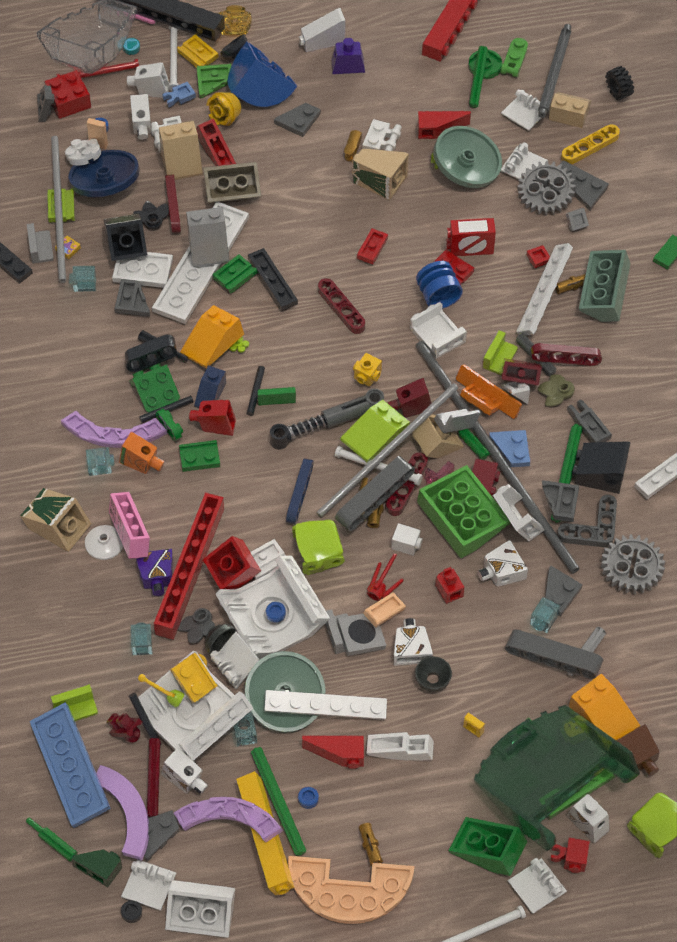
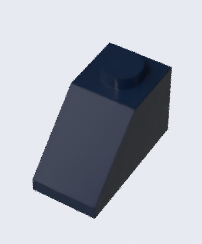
[194,365,226,408]

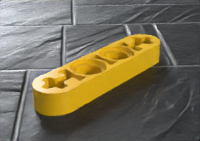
[561,124,620,164]

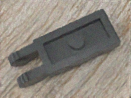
[567,399,612,442]

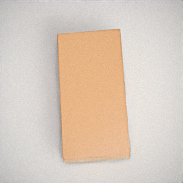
[87,118,108,149]
[363,592,406,628]

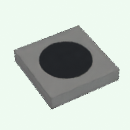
[336,614,386,656]

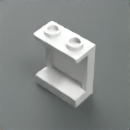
[410,302,467,359]
[493,484,544,541]

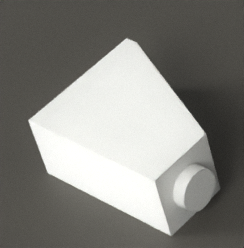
[299,8,345,52]

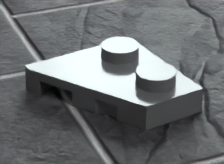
[37,85,55,122]
[544,566,583,616]
[144,810,179,862]

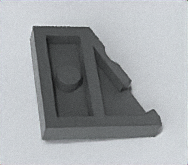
[274,103,321,137]
[115,279,150,317]
[542,480,579,522]

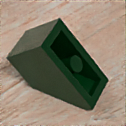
[72,849,122,888]

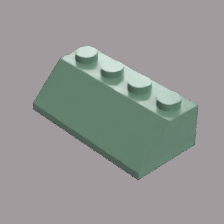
[579,250,631,322]

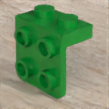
[129,363,180,412]

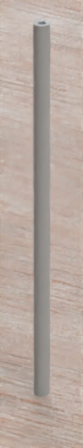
[51,136,66,283]
[317,383,459,518]

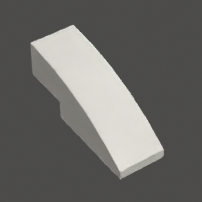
[367,732,434,761]

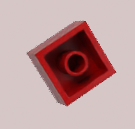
[44,70,91,119]
[203,536,261,589]

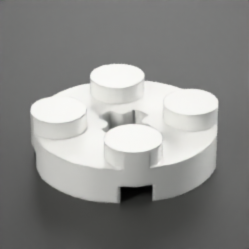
[65,139,101,165]

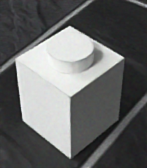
[392,523,423,556]

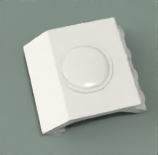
[216,555,330,660]
[138,651,253,761]

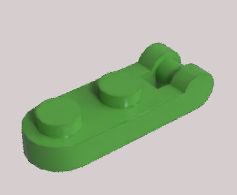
[501,38,528,77]

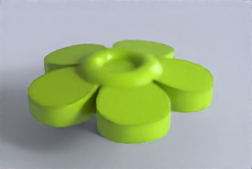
[229,337,249,353]

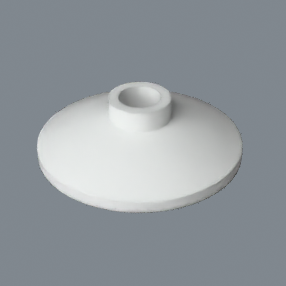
[85,525,123,560]

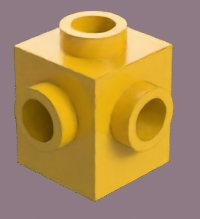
[353,353,382,387]

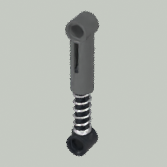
[270,388,384,450]

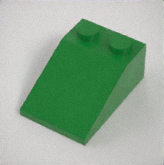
[448,817,527,876]

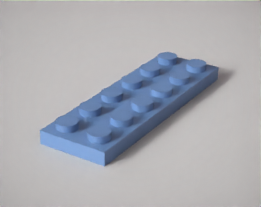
[29,703,111,828]

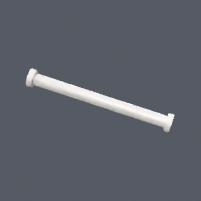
[168,26,179,91]
[335,446,423,486]
[442,905,526,942]

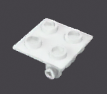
[501,90,550,131]
[501,143,548,179]
[210,632,259,689]
[508,858,567,914]
[121,859,176,911]

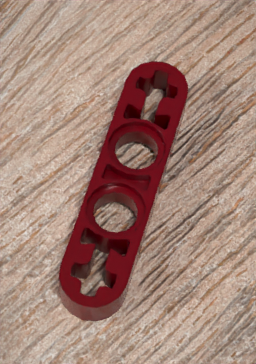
[165,174,181,233]
[318,278,365,334]
[531,343,602,366]
[386,452,428,516]

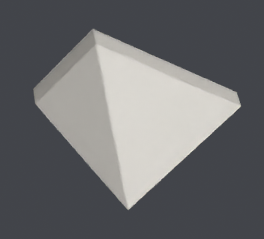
[501,381,530,404]

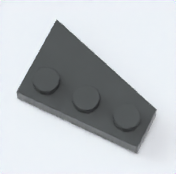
[560,160,609,211]

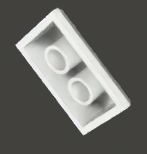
[165,880,235,938]

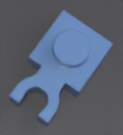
[162,82,196,107]

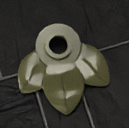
[537,374,575,407]

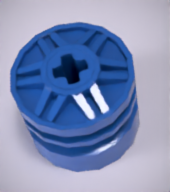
[416,261,463,309]

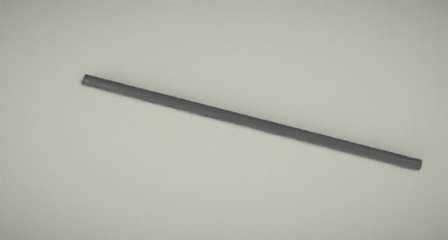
[416,341,580,574]

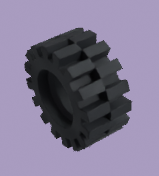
[605,66,634,100]

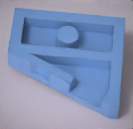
[489,430,530,467]

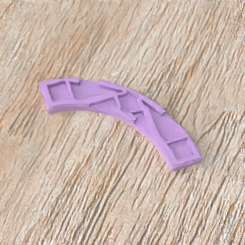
[61,411,167,448]
[96,765,149,860]
[174,797,283,842]

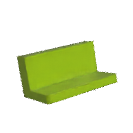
[483,330,518,375]
[51,684,98,721]

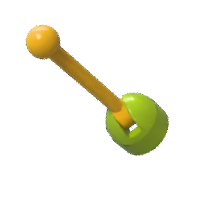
[138,674,184,708]

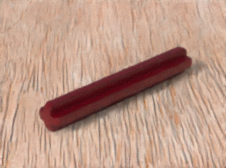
[147,738,160,818]

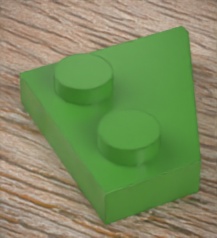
[197,64,231,98]

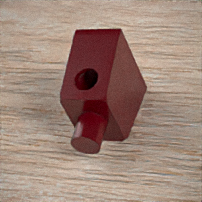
[387,378,432,418]

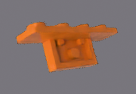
[456,364,522,419]

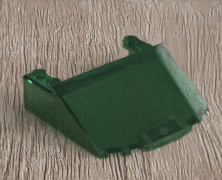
[474,705,640,851]

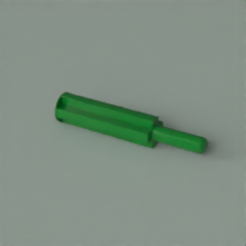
[458,429,490,460]
[26,817,78,862]

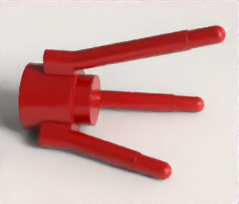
[367,553,404,601]

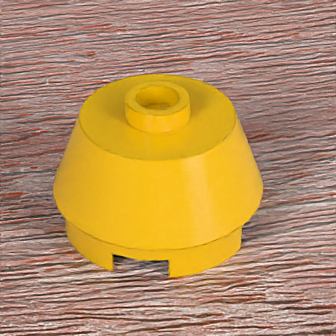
[206,92,241,126]

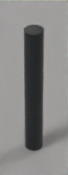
[246,366,265,416]
[139,395,194,423]
[128,692,162,746]

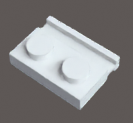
[251,539,285,580]

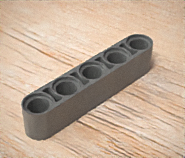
[335,456,415,531]
[505,629,604,679]

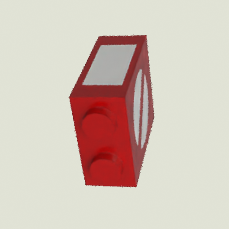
[446,218,496,256]

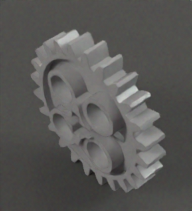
[518,161,576,215]
[601,534,665,594]

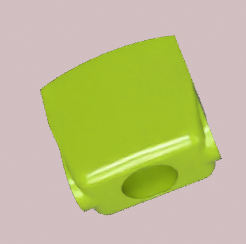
[292,520,345,575]
[627,792,677,858]

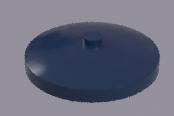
[68,150,140,197]

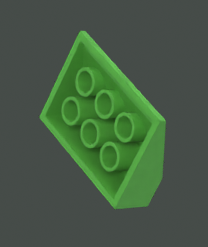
[417,465,511,558]

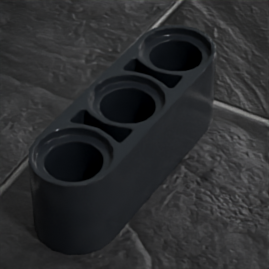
[124,334,177,373]

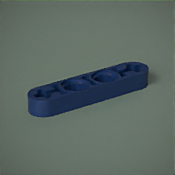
[286,458,314,525]

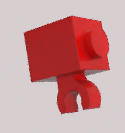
[435,567,465,604]
[550,837,590,873]

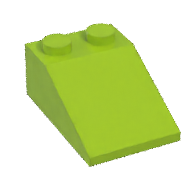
[340,400,410,463]

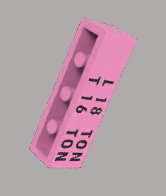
[109,492,150,559]

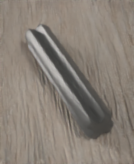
[516,333,556,376]

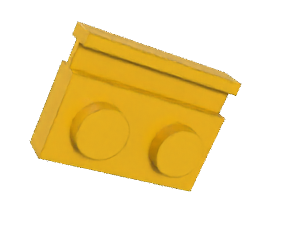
[177,34,219,68]
[170,653,217,703]

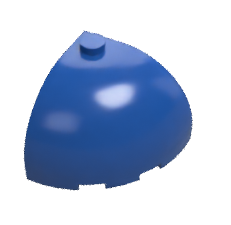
[228,41,297,107]

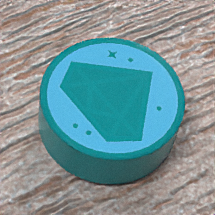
[123,38,140,55]

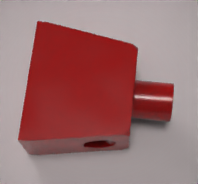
[189,400,236,436]

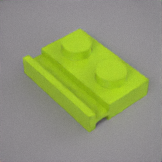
[48,188,75,222]

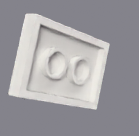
[112,252,173,288]

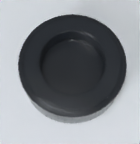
[121,900,143,923]

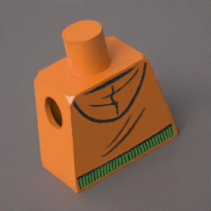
[119,432,165,474]

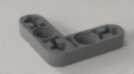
[557,494,617,547]

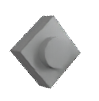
[566,208,589,231]

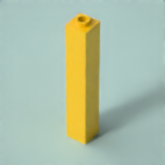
[236,771,295,896]

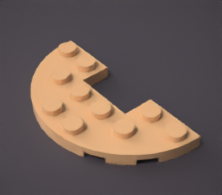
[288,856,415,924]

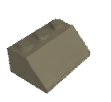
[204,162,261,203]

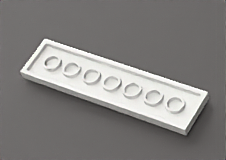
[152,202,249,324]

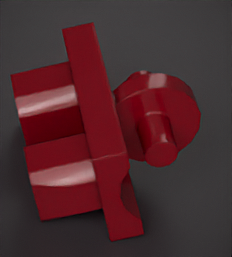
[106,713,142,743]

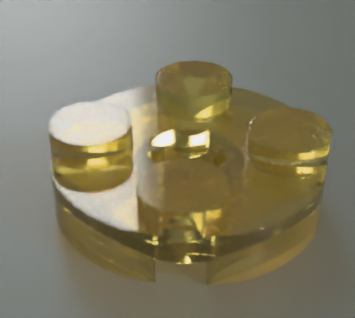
[219,5,252,35]

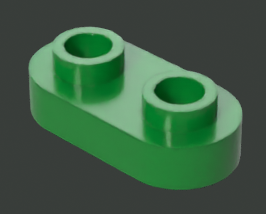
[155,408,183,442]

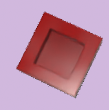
[526,245,550,268]

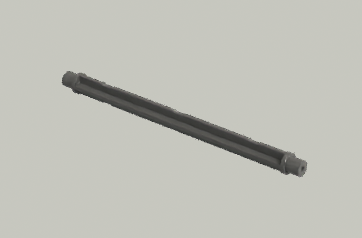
[538,24,572,118]

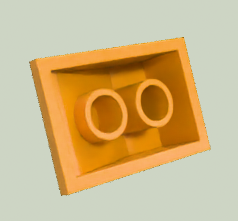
[180,305,244,369]
[569,673,640,750]

